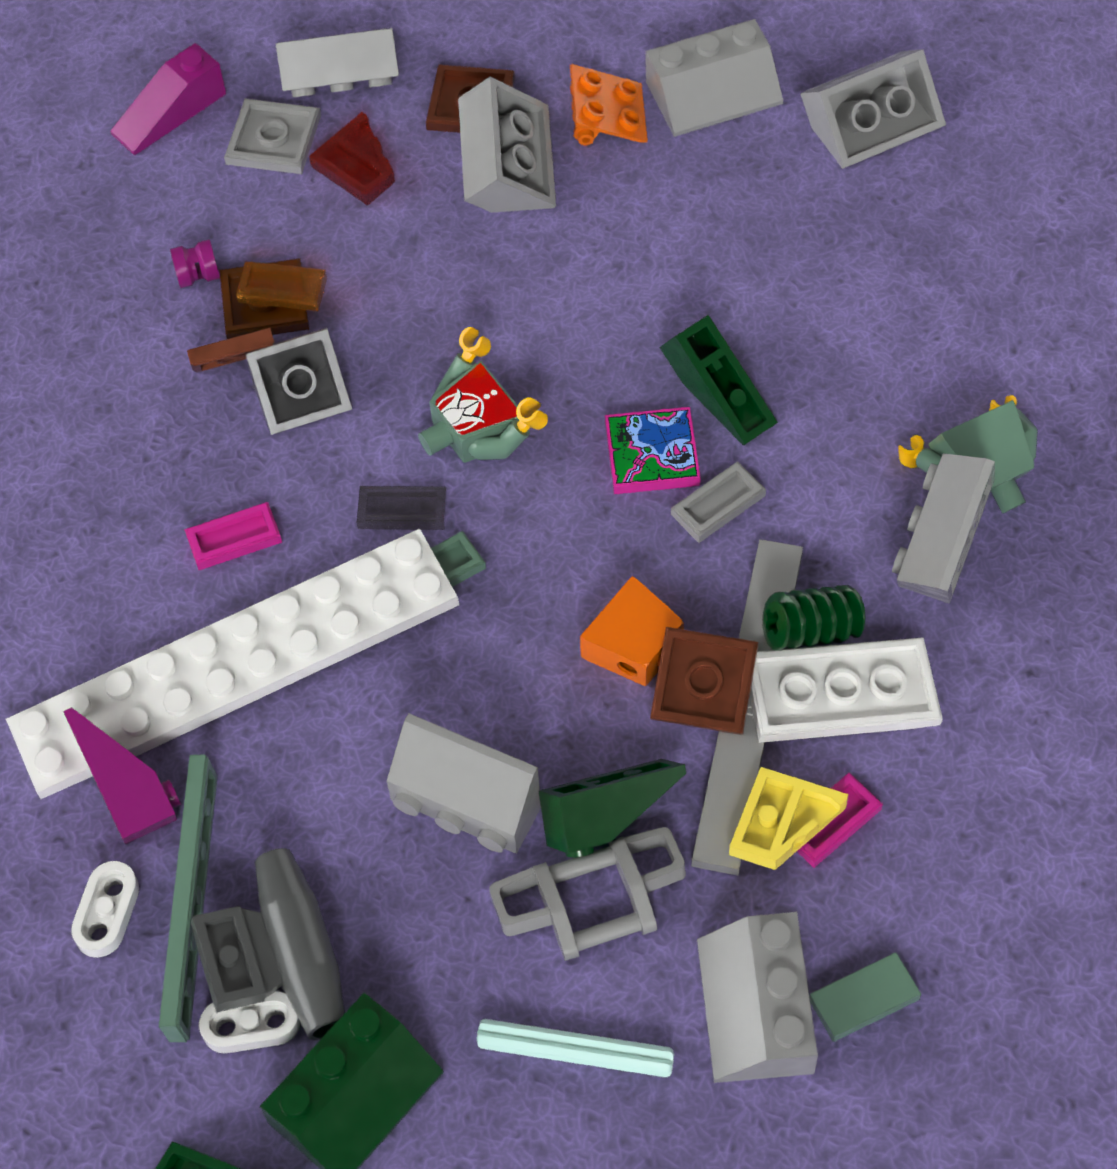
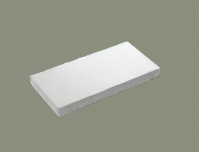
[750,637,943,743]

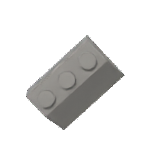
[646,19,783,137]
[275,28,399,97]
[800,49,946,168]
[458,77,556,213]
[892,453,995,604]
[387,713,541,854]
[697,912,818,1083]

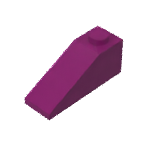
[110,43,226,156]
[63,707,181,844]

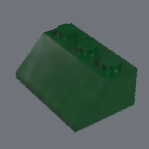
[260,992,444,1169]

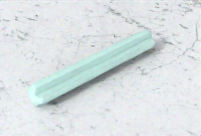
[477,1019,674,1077]

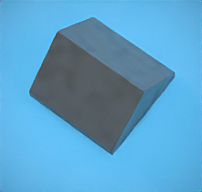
[245,328,352,435]

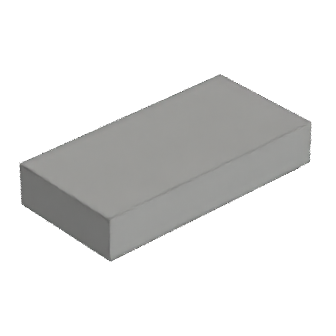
[671,461,766,543]

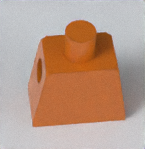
[580,576,684,686]

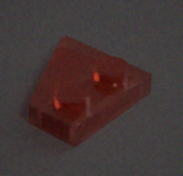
[309,112,395,206]

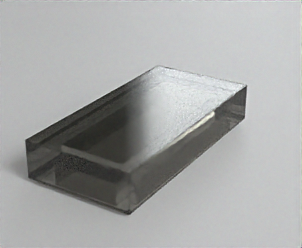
[356,486,447,530]

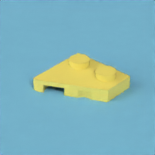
[729,767,848,870]

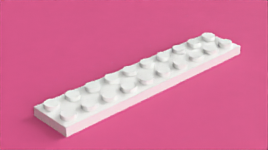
[6,529,459,799]

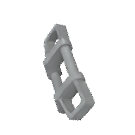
[489,827,686,961]

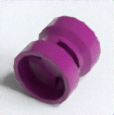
[170,239,220,288]

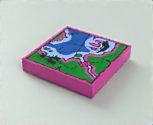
[605,407,701,494]

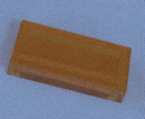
[236,261,327,311]

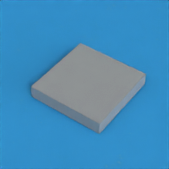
[224,98,321,174]

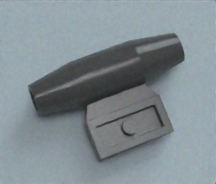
[191,848,345,1040]

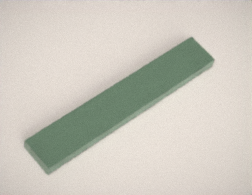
[159,755,218,1042]

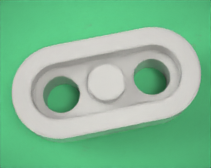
[71,861,139,957]
[199,991,301,1053]

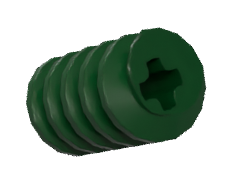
[762,585,866,650]

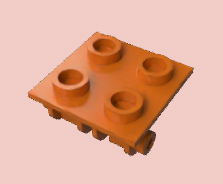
[570,64,648,146]

